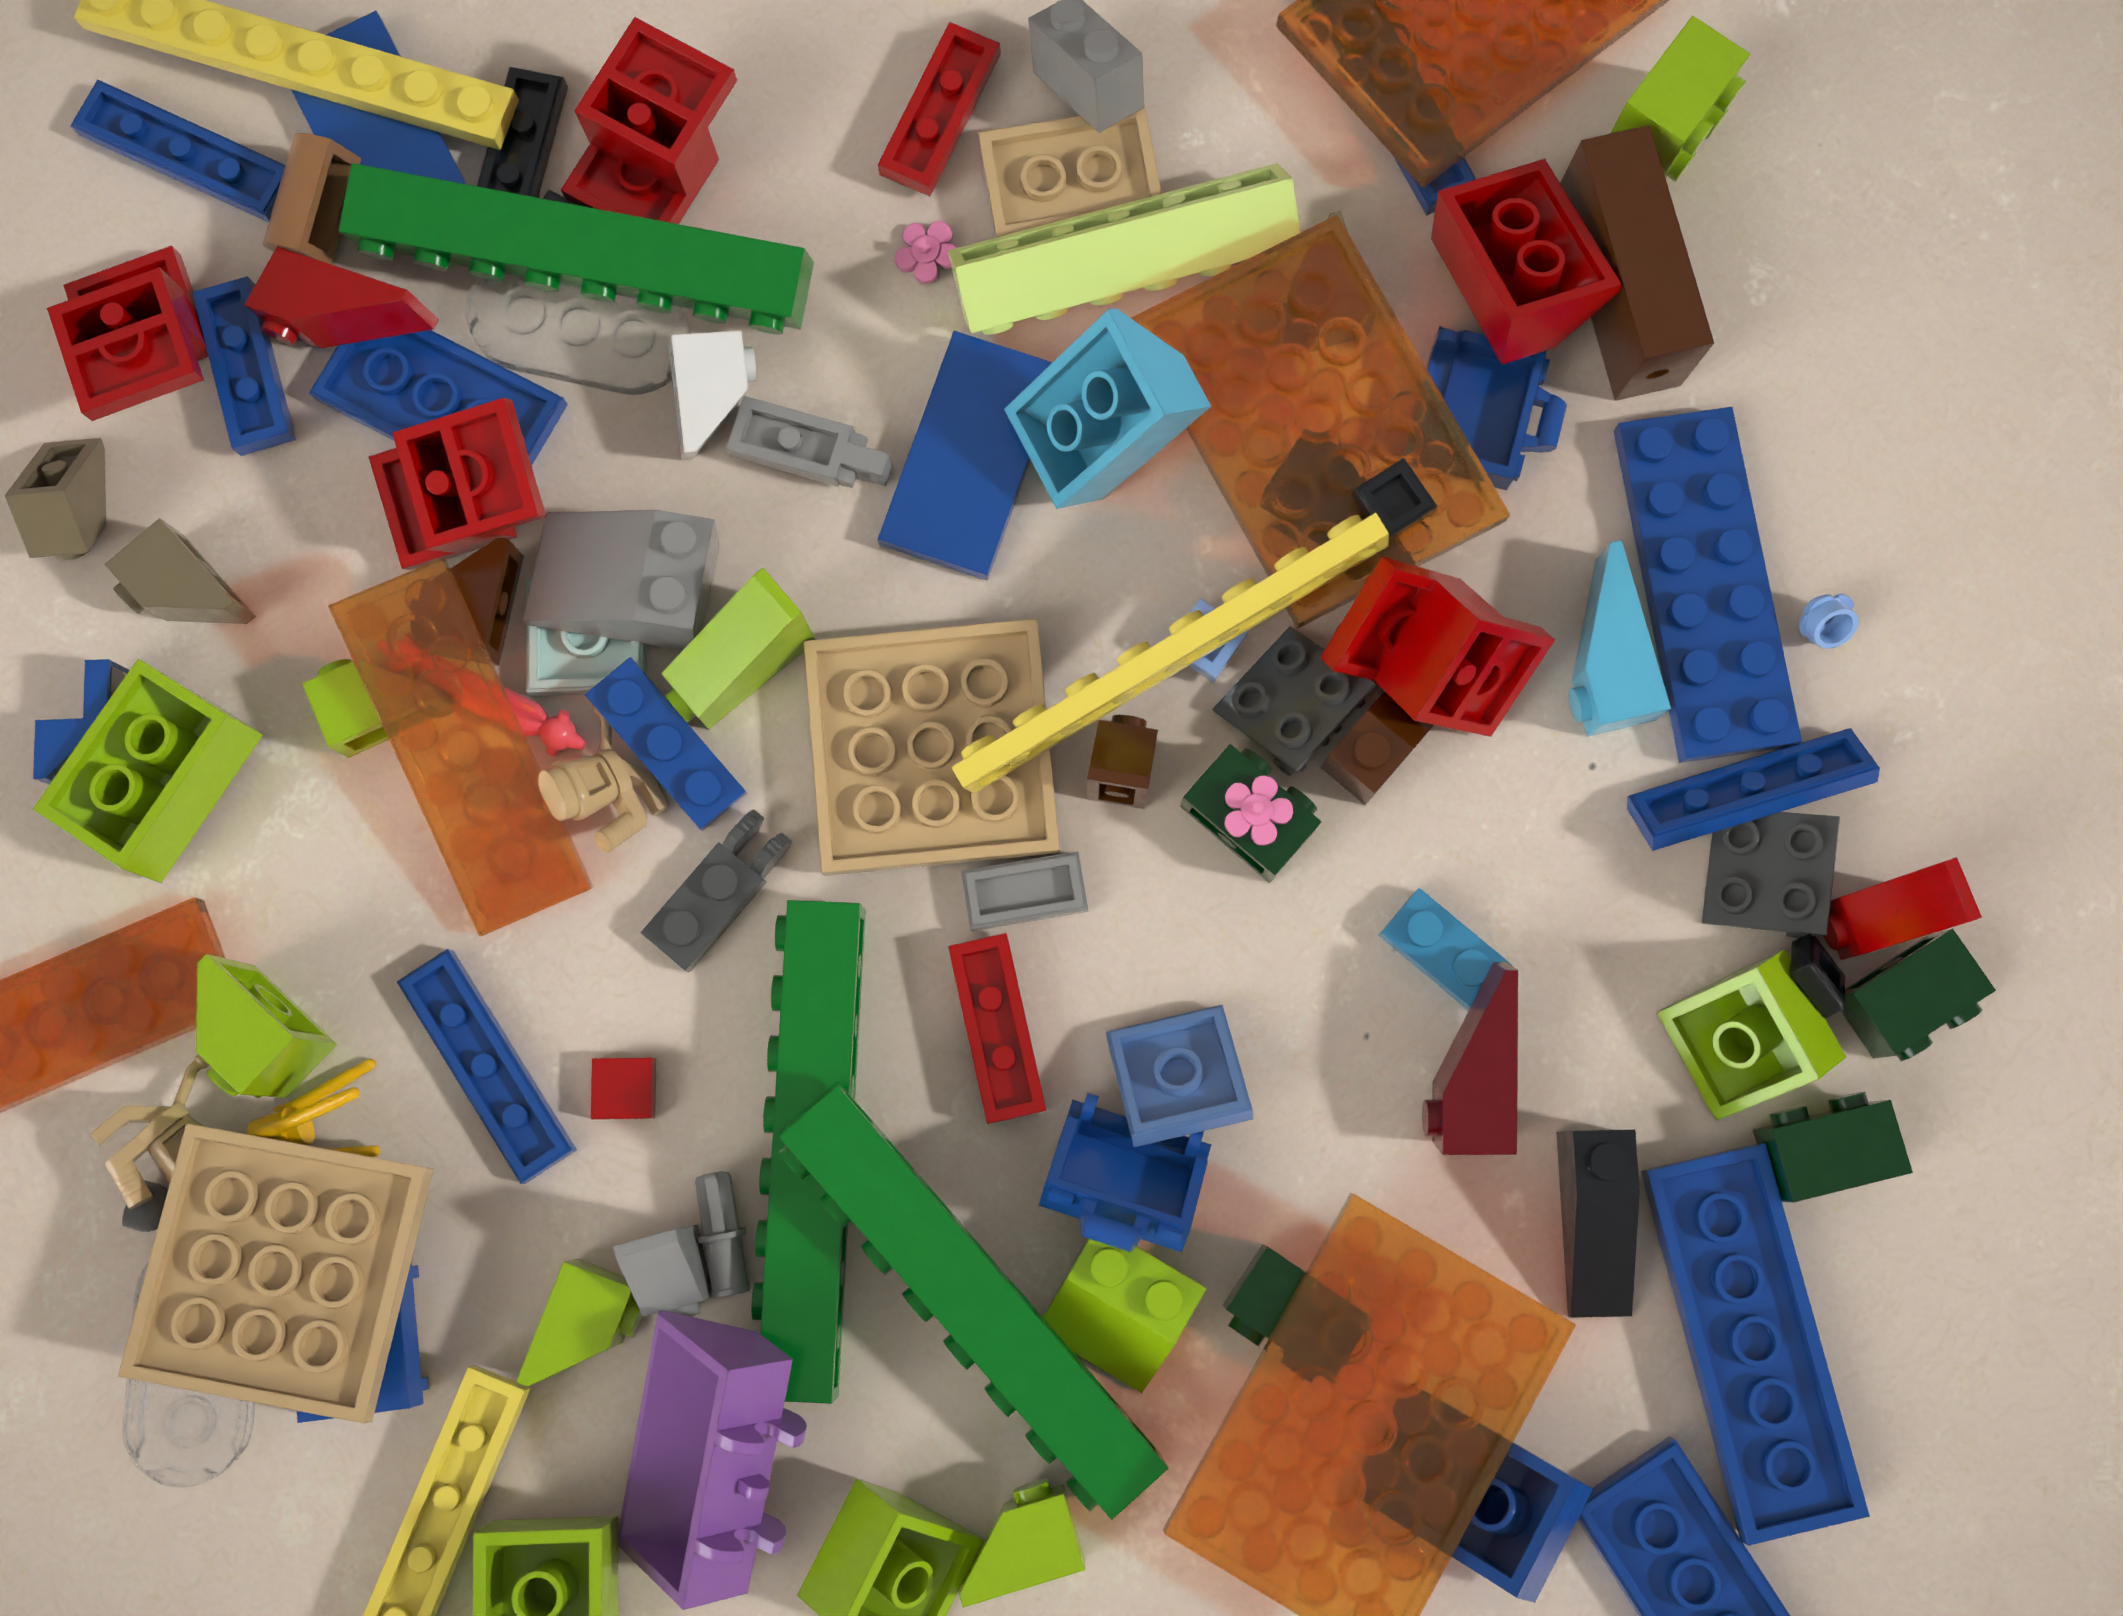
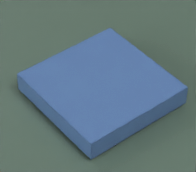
[1106,1005,1253,1147]

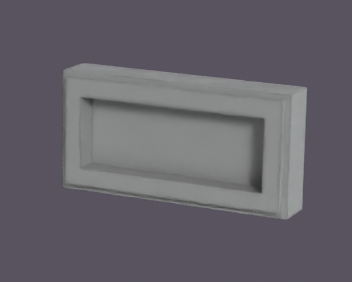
[961,851,1088,931]

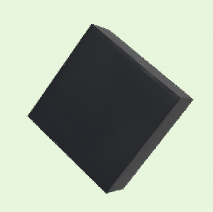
[1351,458,1438,541]
[1790,934,1845,1018]

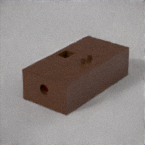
[1560,125,1714,401]

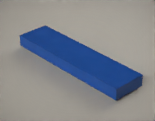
[70,79,285,222]
[1627,728,1880,851]
[397,949,577,1184]

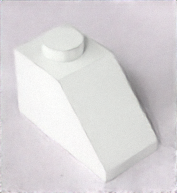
[668,331,756,460]

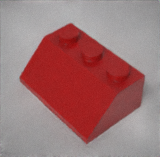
[1431,158,1622,365]

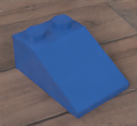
[1353,1383,1593,1603]

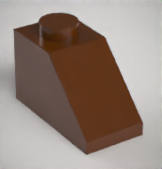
[411,538,524,666]
[1320,692,1434,805]
[1087,714,1158,809]

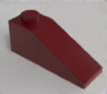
[1422,962,1518,1155]

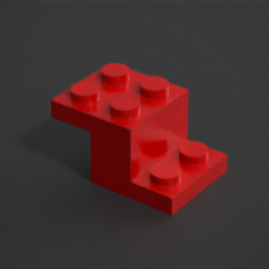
[561,17,737,224]
[47,245,208,421]
[368,398,547,570]
[1320,556,1555,737]

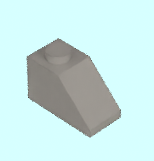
[613,1225,712,1317]

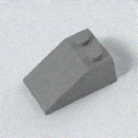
[522,510,719,650]

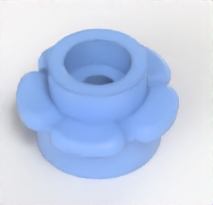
[1798,593,1859,649]

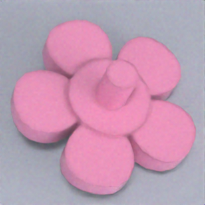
[895,220,956,284]
[1224,776,1293,846]

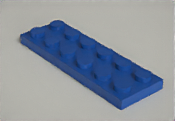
[1613,407,1802,763]
[1641,1143,1870,1546]

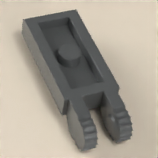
[640,809,792,972]

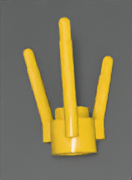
[247,1059,380,1158]

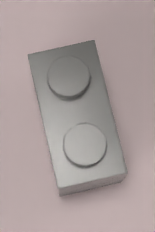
[1028,0,1144,133]

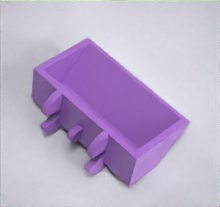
[618,1310,807,1610]

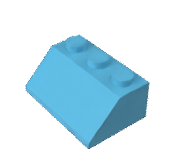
[1004,308,1211,509]

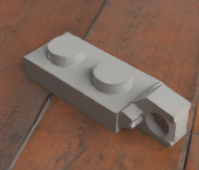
[726,396,893,488]

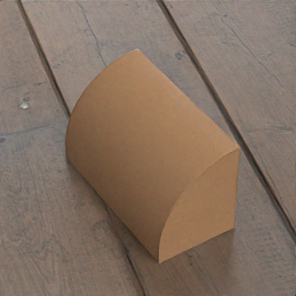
[263,133,362,264]

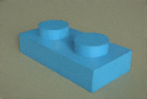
[1378,888,1512,1011]

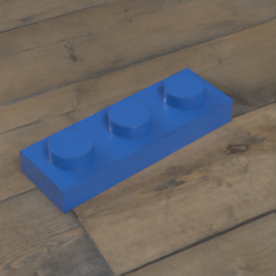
[192,276,296,456]
[584,657,747,831]

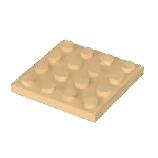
[803,619,1060,876]
[118,1123,434,1424]

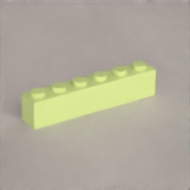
[947,163,1302,335]

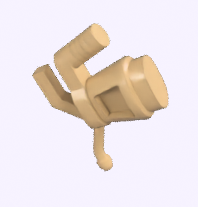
[538,704,669,853]
[90,1055,209,1209]

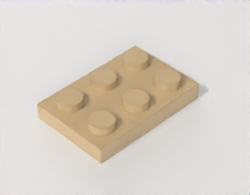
[978,105,1162,237]

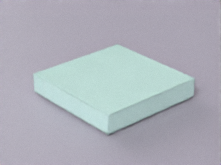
[526,579,647,697]

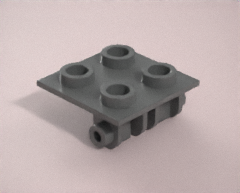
[1212,626,1377,776]
[1702,812,1840,939]

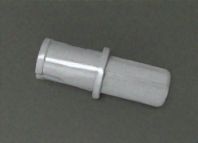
[695,1171,751,1298]

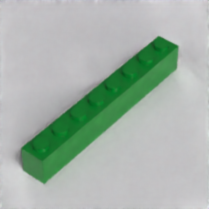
[338,163,814,335]
[751,900,866,1404]
[778,1081,1169,1520]

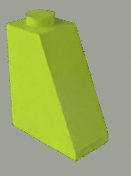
[661,568,816,730]

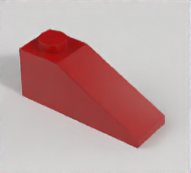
[244,246,439,348]
[1823,857,1982,960]

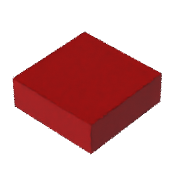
[591,1057,656,1120]

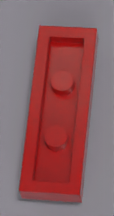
[878,22,1001,197]
[948,933,1047,1124]

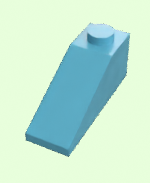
[1569,540,1671,737]

